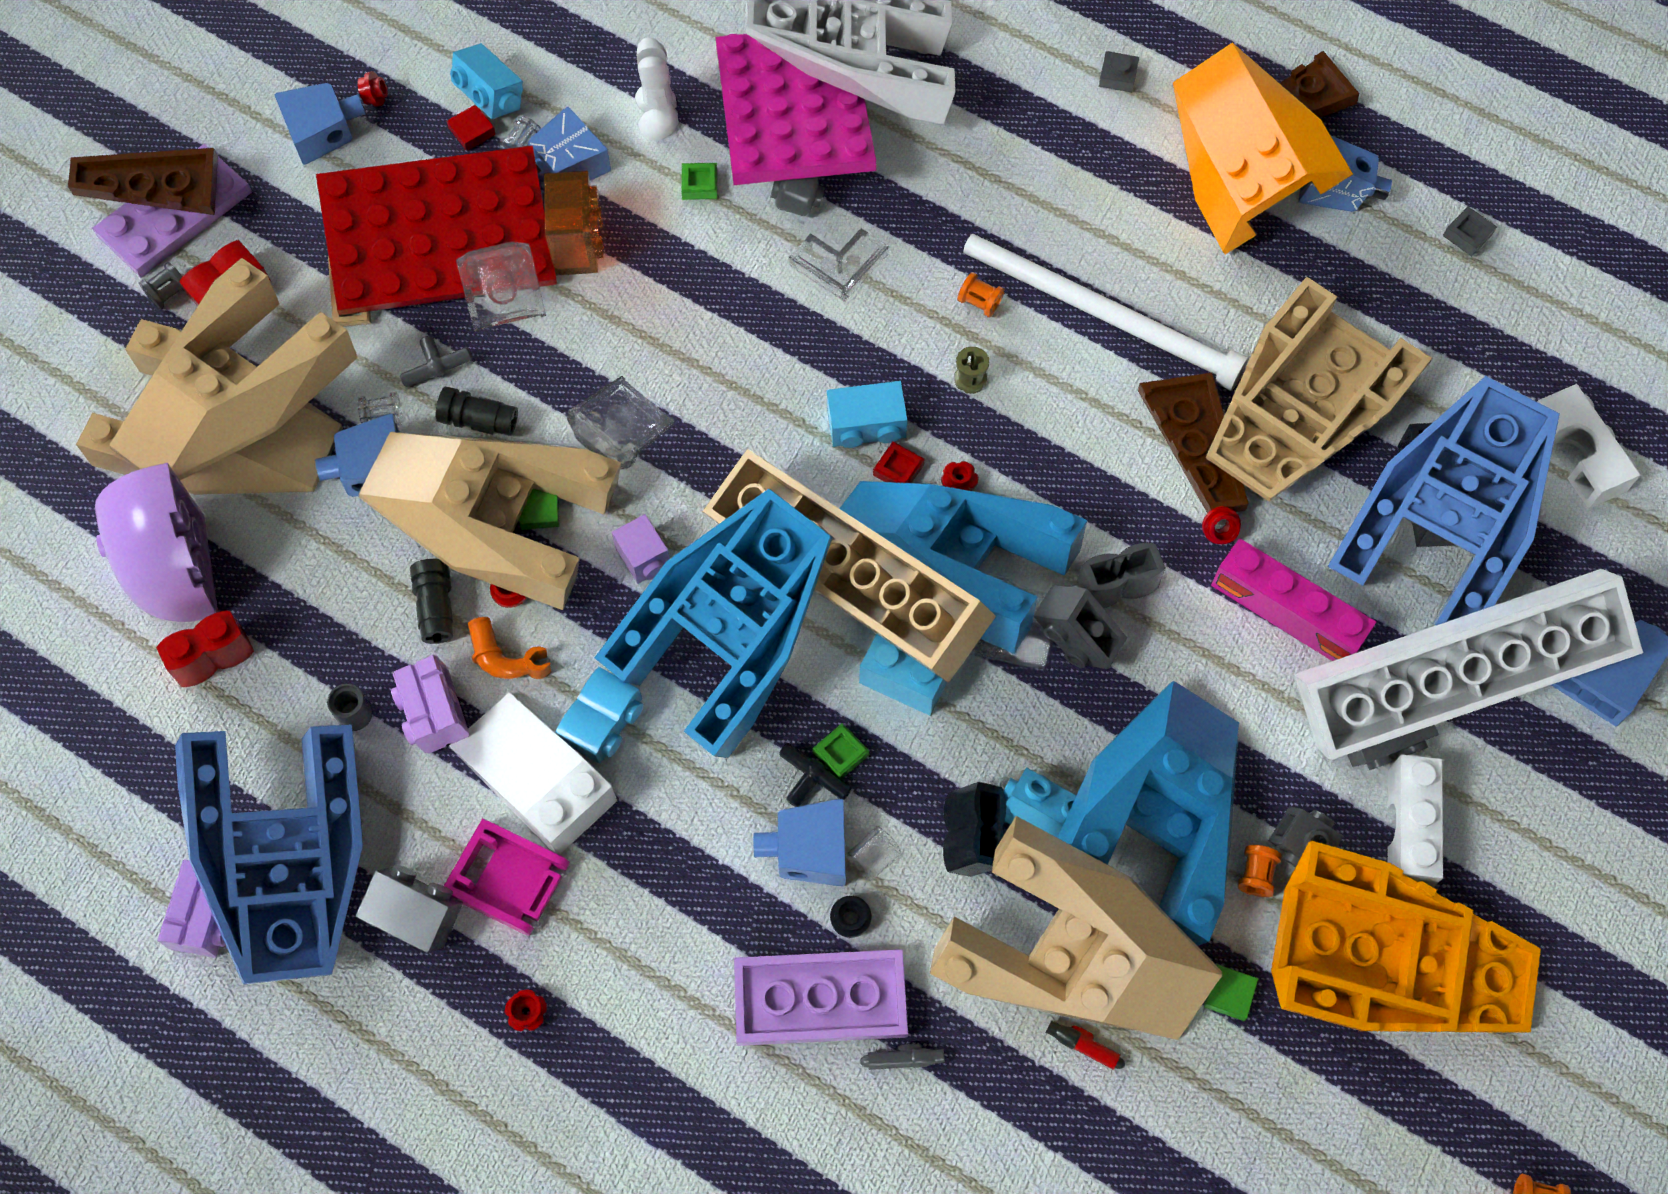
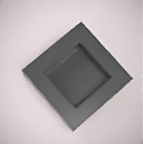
[1098,51,1139,93]
[1443,206,1497,257]

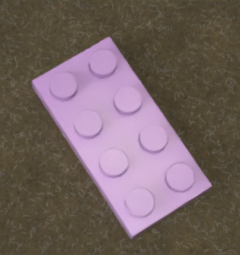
[92,144,252,278]
[734,949,908,1046]

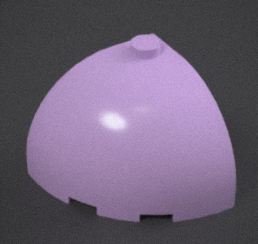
[95,463,218,622]

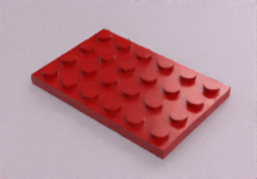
[316,145,557,316]

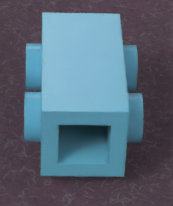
[450,43,523,119]
[1004,767,1076,837]

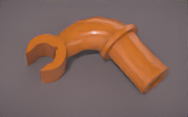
[468,617,551,679]

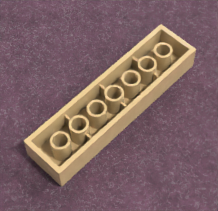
[702,449,996,683]

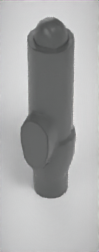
[860,1044,945,1070]

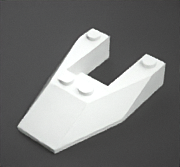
[745,0,956,124]

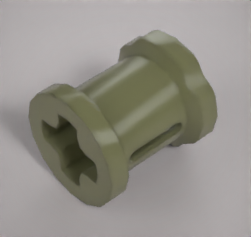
[954,347,989,394]

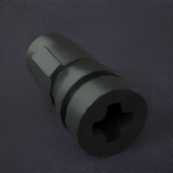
[435,386,518,436]
[410,559,453,644]

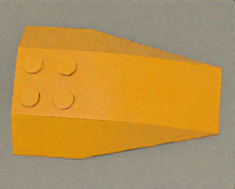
[1173,43,1353,255]
[1271,841,1541,1033]

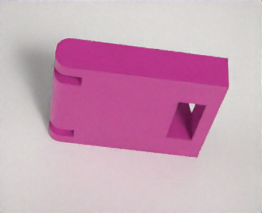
[444,818,570,936]

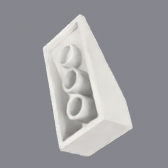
[449,693,617,855]

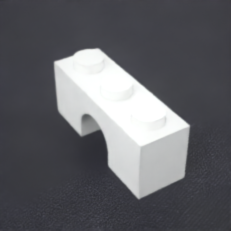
[1538,384,1640,509]
[1388,755,1443,887]

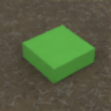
[681,163,718,200]
[519,489,560,530]
[813,723,869,780]
[1204,964,1258,1021]

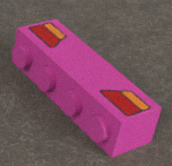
[1211,538,1376,661]

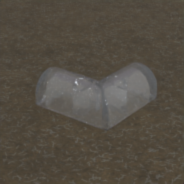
[788,228,890,302]

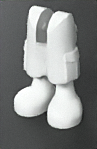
[635,38,679,141]

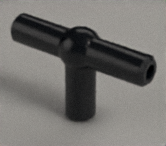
[779,743,851,807]

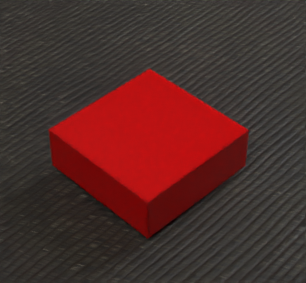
[446,105,496,151]
[873,441,925,483]

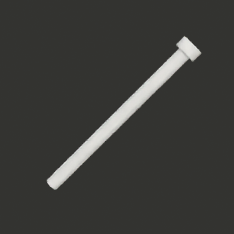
[963,234,1249,391]

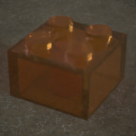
[544,171,604,276]

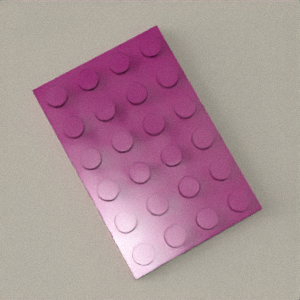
[715,34,876,185]

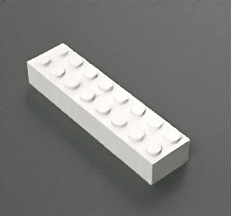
[1294,569,1643,760]

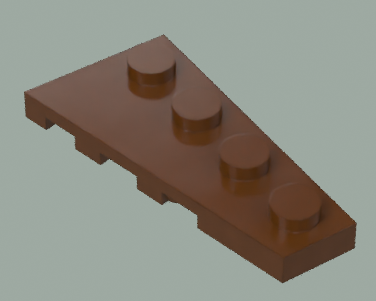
[68,148,218,215]

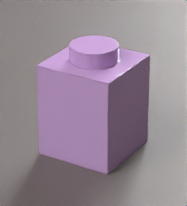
[611,514,670,584]

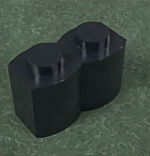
[943,782,1006,877]

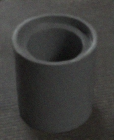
[327,684,372,731]

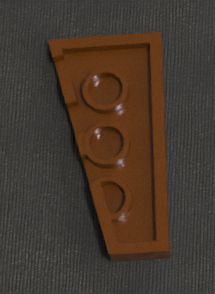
[1276,51,1359,118]
[1137,372,1249,513]

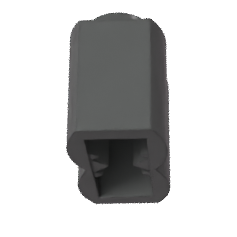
[1077,543,1166,608]

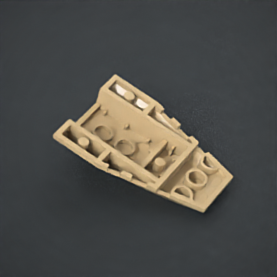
[1206,277,1432,501]

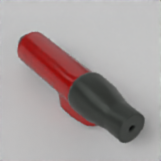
[1045,1020,1125,1070]

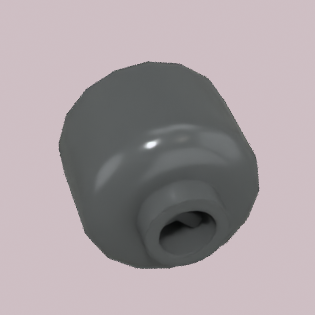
[770,177,825,216]

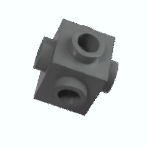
[1268,806,1344,867]

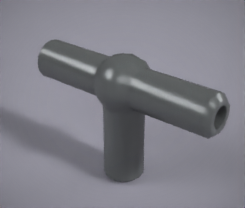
[400,336,473,387]

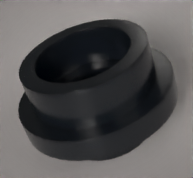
[830,896,872,938]

